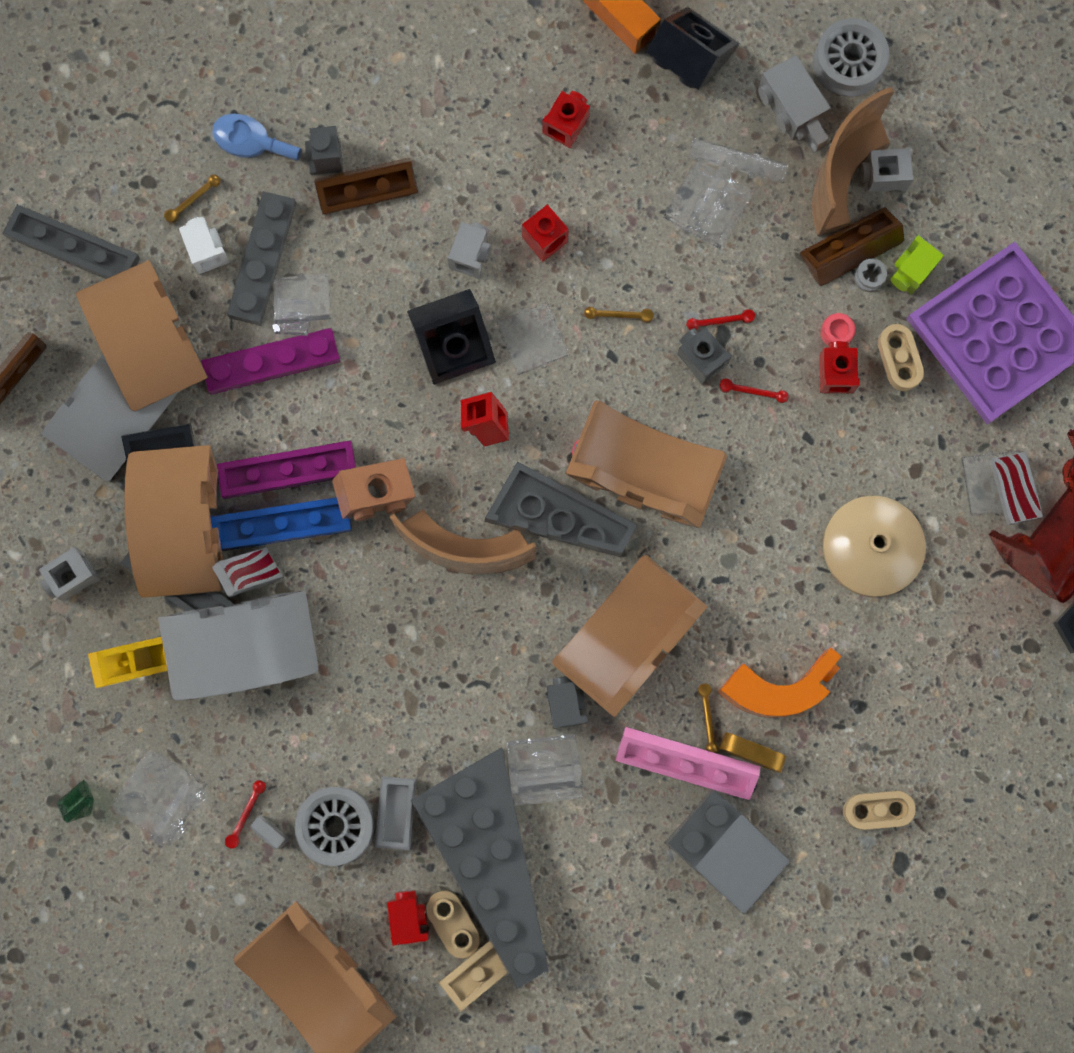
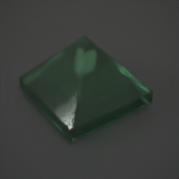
[57,780,94,823]

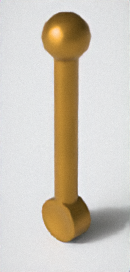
[164,174,221,224]
[584,306,654,323]
[697,683,719,753]

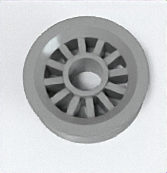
[813,18,889,97]
[295,787,375,866]

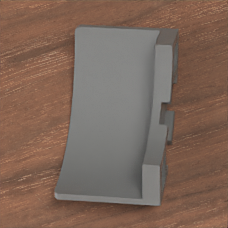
[41,355,179,481]
[158,591,318,700]

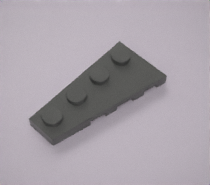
[484,461,637,557]

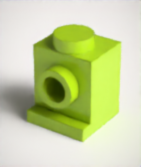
[891,235,944,295]

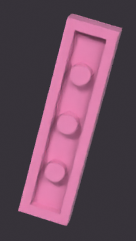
[615,727,761,800]

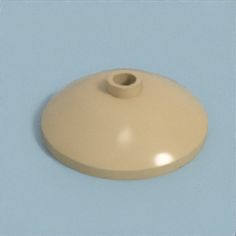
[823,496,926,597]

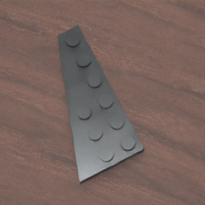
[411,747,549,989]

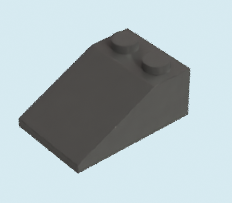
[664,790,790,915]

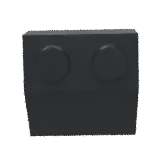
[646,7,739,90]
[407,289,496,385]

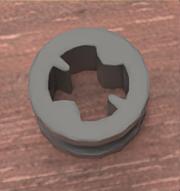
[854,259,887,292]

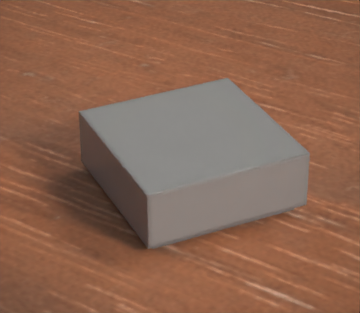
[250,816,290,849]

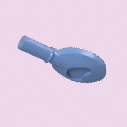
[212,114,302,161]

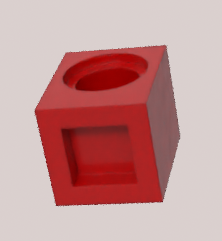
[522,204,569,262]

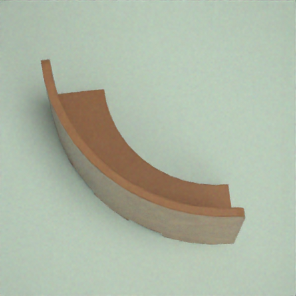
[812,87,894,236]
[76,260,208,411]
[565,400,727,528]
[125,445,224,598]
[389,509,536,575]
[552,555,708,717]
[233,901,397,1053]

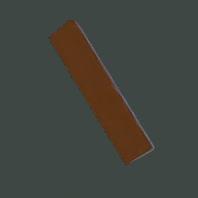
[314,158,418,215]
[800,207,904,286]
[0,332,47,405]

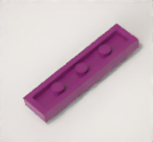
[201,328,341,395]
[217,440,356,499]

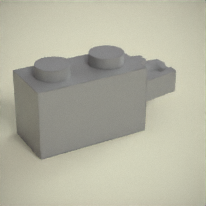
[758,55,831,153]

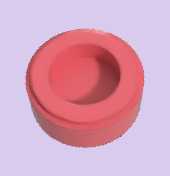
[820,313,856,346]

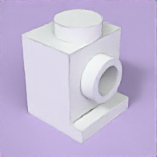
[179,217,230,274]

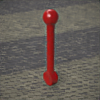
[686,309,755,330]
[719,378,789,403]
[225,780,266,849]

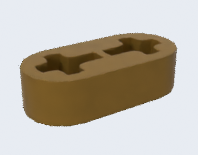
[719,732,787,773]

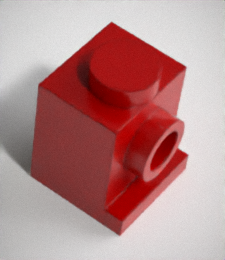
[542,91,590,149]
[819,341,860,394]
[460,392,509,447]
[387,890,430,946]

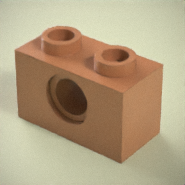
[332,458,416,521]

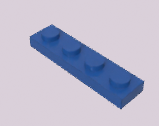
[211,497,352,551]

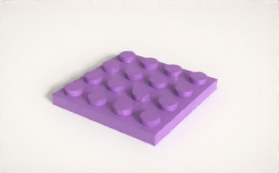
[906,241,1074,425]

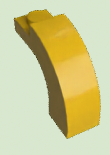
[88,636,168,688]

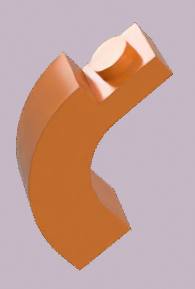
[718,648,842,718]

